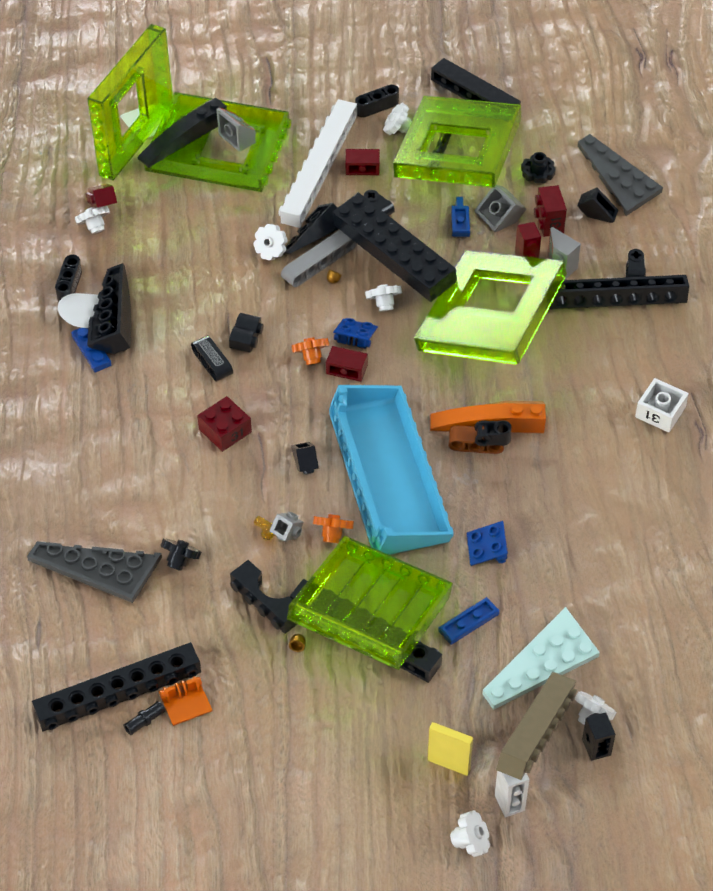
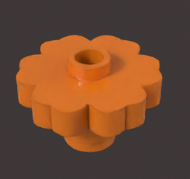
[291,337,330,365]
[313,514,354,543]

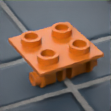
[158,676,213,726]

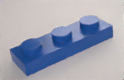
[71,328,112,373]

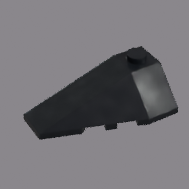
[283,203,339,255]

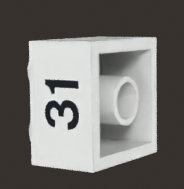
[635,378,689,432]

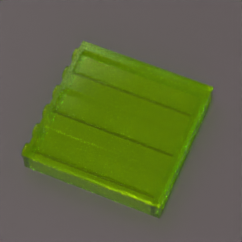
[287,536,453,670]

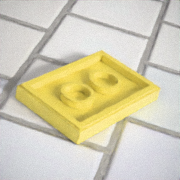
[428,722,473,776]

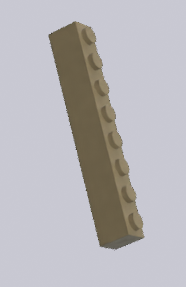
[496,672,577,780]

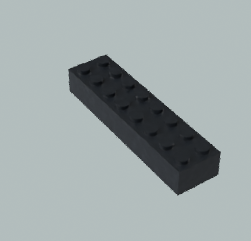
[332,192,457,302]

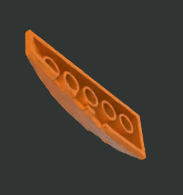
[430,401,546,433]

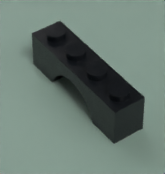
[230,560,303,634]

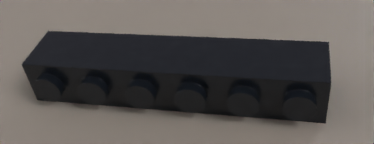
[431,58,521,124]

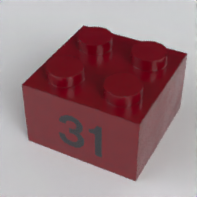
[534,185,567,237]
[197,396,252,452]

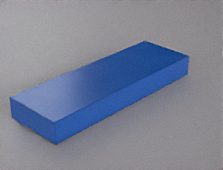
[438,597,499,645]

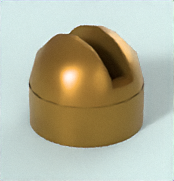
[327,269,342,284]
[289,634,306,652]

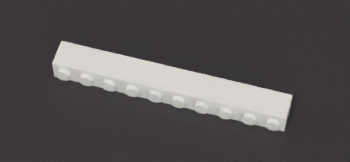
[279,99,357,228]

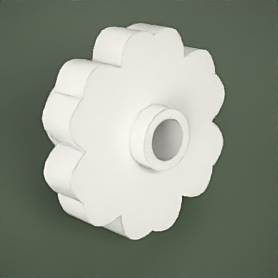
[383,103,413,135]
[74,206,110,234]
[253,224,288,260]
[365,284,402,312]
[574,691,617,725]
[450,810,490,857]

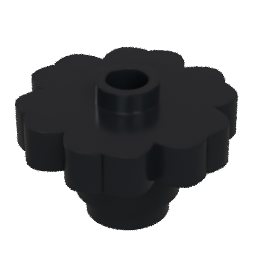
[521,152,556,184]
[161,538,202,571]

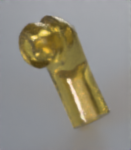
[254,516,274,540]

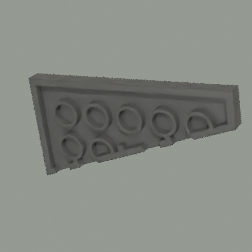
[578,134,663,216]
[27,541,162,603]

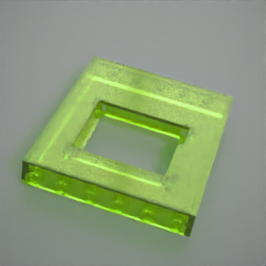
[87,24,174,181]
[144,92,292,192]
[393,96,521,188]
[414,250,567,364]

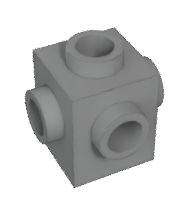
[270,512,304,542]

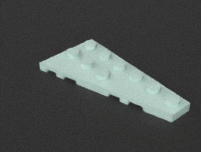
[482,607,600,710]

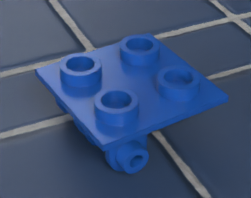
[333,318,378,349]
[467,521,508,566]

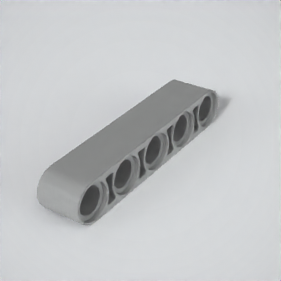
[281,230,356,287]

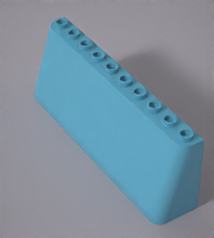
[329,385,453,556]

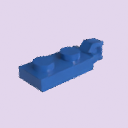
[451,197,470,237]

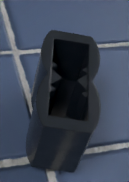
[229,313,264,353]

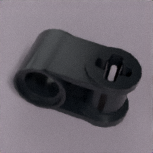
[364,190,395,216]
[626,249,646,277]
[474,420,511,446]

